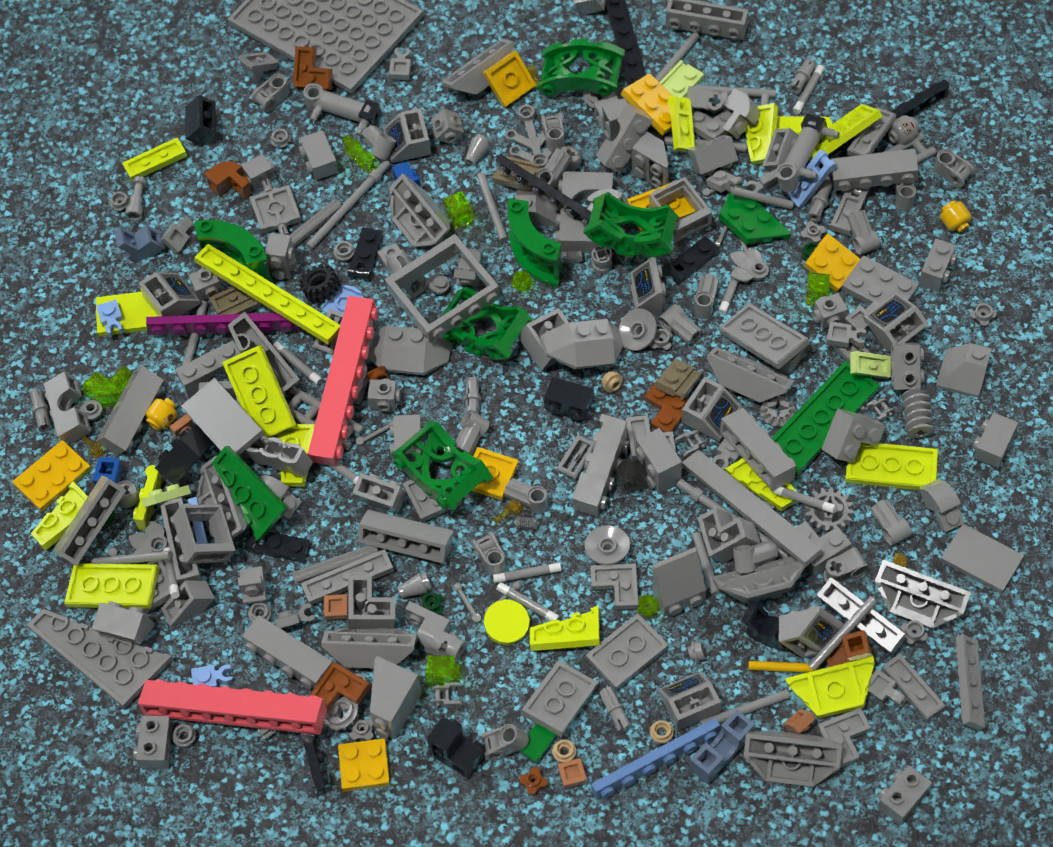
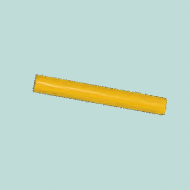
[748,661,819,673]

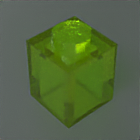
[443,191,474,228]
[805,272,830,305]
[425,655,460,686]

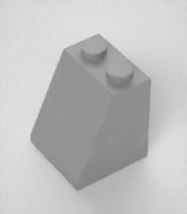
[370,656,422,740]

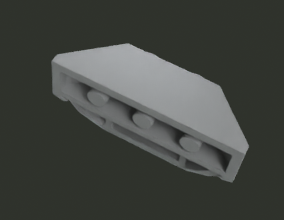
[441,39,514,94]
[389,173,450,247]
[540,319,623,369]
[367,325,452,375]
[707,347,794,402]
[197,455,248,539]
[712,556,805,604]
[875,560,971,628]
[321,628,417,669]
[744,730,842,787]

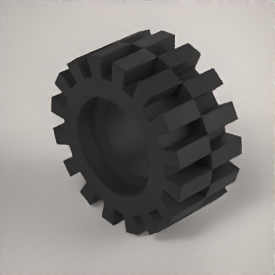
[299,264,341,304]

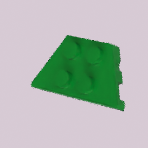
[718,184,791,244]

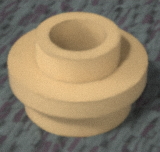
[602,371,622,392]
[650,720,674,744]
[552,740,576,763]

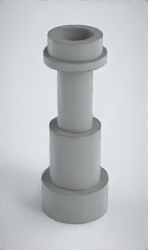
[125,176,147,221]

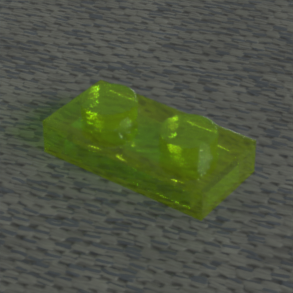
[342,135,375,174]

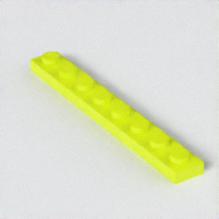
[194,244,341,345]

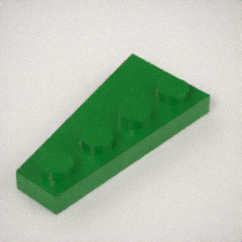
[212,446,288,541]

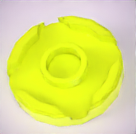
[484,600,530,645]

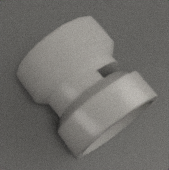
[591,246,613,274]

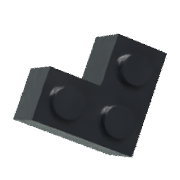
[155,424,214,485]
[427,716,485,780]

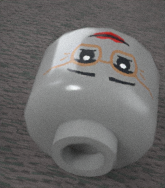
[888,115,919,145]

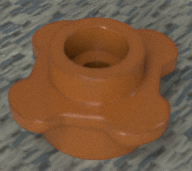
[367,365,389,380]
[519,767,548,795]

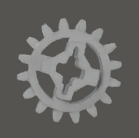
[804,487,854,534]

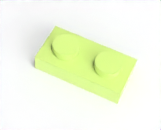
[850,351,891,379]
[141,483,191,507]

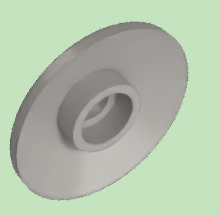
[618,308,657,351]
[585,526,630,565]

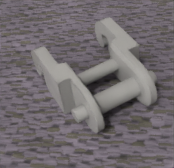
[860,398,894,423]
[674,430,707,459]
[432,682,462,708]

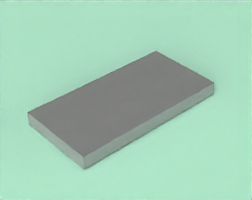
[719,303,810,369]
[181,378,265,456]

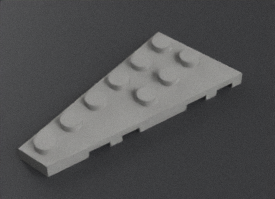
[27,609,173,709]

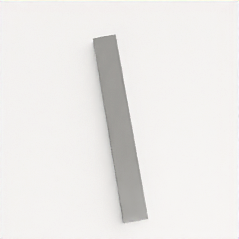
[682,450,822,567]

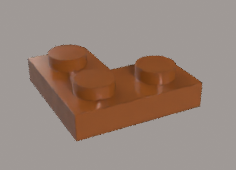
[292,46,333,89]
[644,382,689,432]
[310,661,371,714]

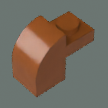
[204,161,252,200]
[826,630,873,667]

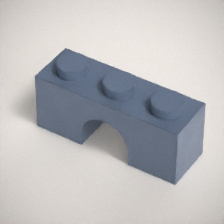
[690,709,755,784]

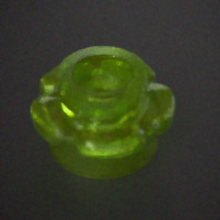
[511,271,532,291]
[636,594,659,617]

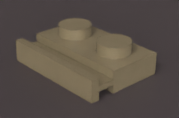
[492,156,542,191]
[209,286,261,315]
[655,359,703,401]

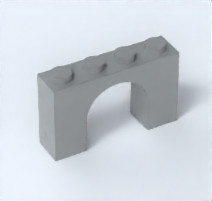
[555,172,613,253]

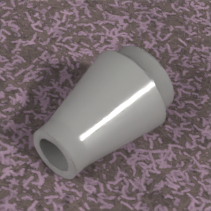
[464,134,490,166]
[397,572,433,599]

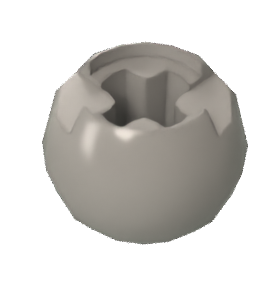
[561,145,582,172]
[117,480,139,509]

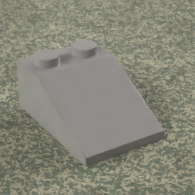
[653,547,706,617]

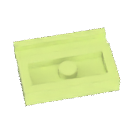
[659,60,704,99]

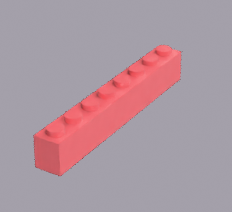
[307,296,379,466]
[138,679,327,735]

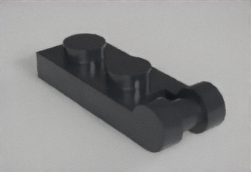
[348,227,383,281]
[662,236,720,285]
[244,527,311,563]
[301,733,329,796]

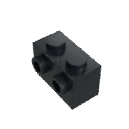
[185,95,216,146]
[544,377,594,421]

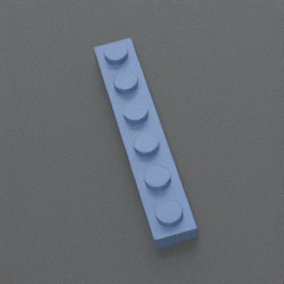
[591,718,720,800]

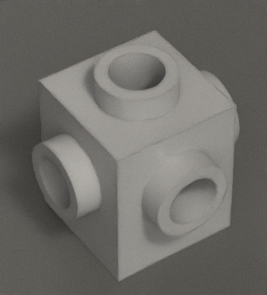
[431,108,464,144]
[188,268,224,301]
[812,293,848,329]
[368,379,401,411]

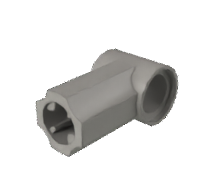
[362,125,396,160]
[536,148,573,189]
[895,182,917,211]
[846,210,880,255]
[694,274,719,319]
[658,304,702,345]
[455,410,490,455]
[504,478,549,514]
[870,500,912,546]
[733,540,778,573]

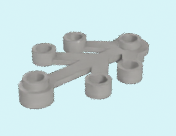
[505,105,554,168]

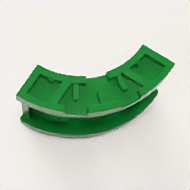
[535,39,625,97]
[583,192,679,258]
[507,198,563,288]
[194,220,273,283]
[441,287,533,360]
[391,420,493,511]

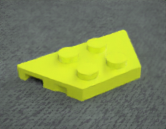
[785,656,875,719]

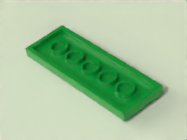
[771,361,880,477]

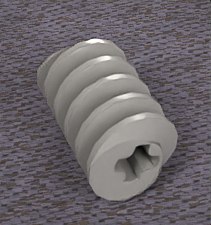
[902,388,935,438]

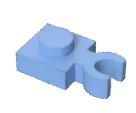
[96,299,123,337]
[191,665,233,687]

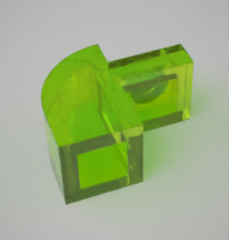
[82,365,132,407]

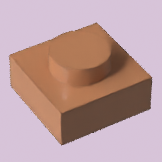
[169,414,194,439]
[324,594,348,620]
[783,709,815,734]
[558,758,587,789]

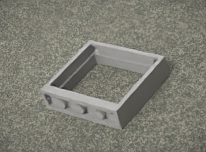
[384,234,501,343]

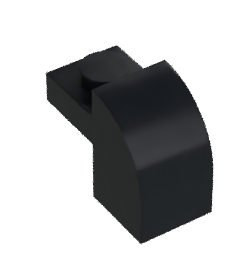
[742,601,786,650]

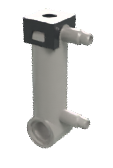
[303,83,382,136]
[776,114,840,192]

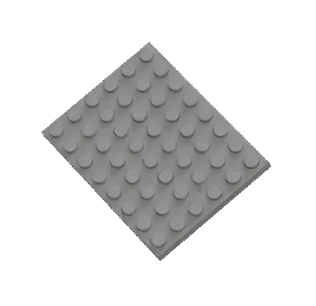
[227,0,424,94]

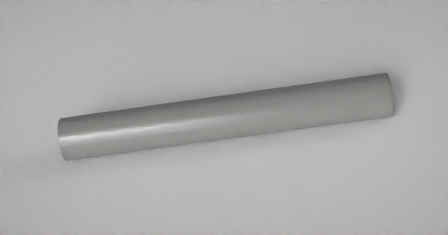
[732,187,794,209]
[692,532,720,596]

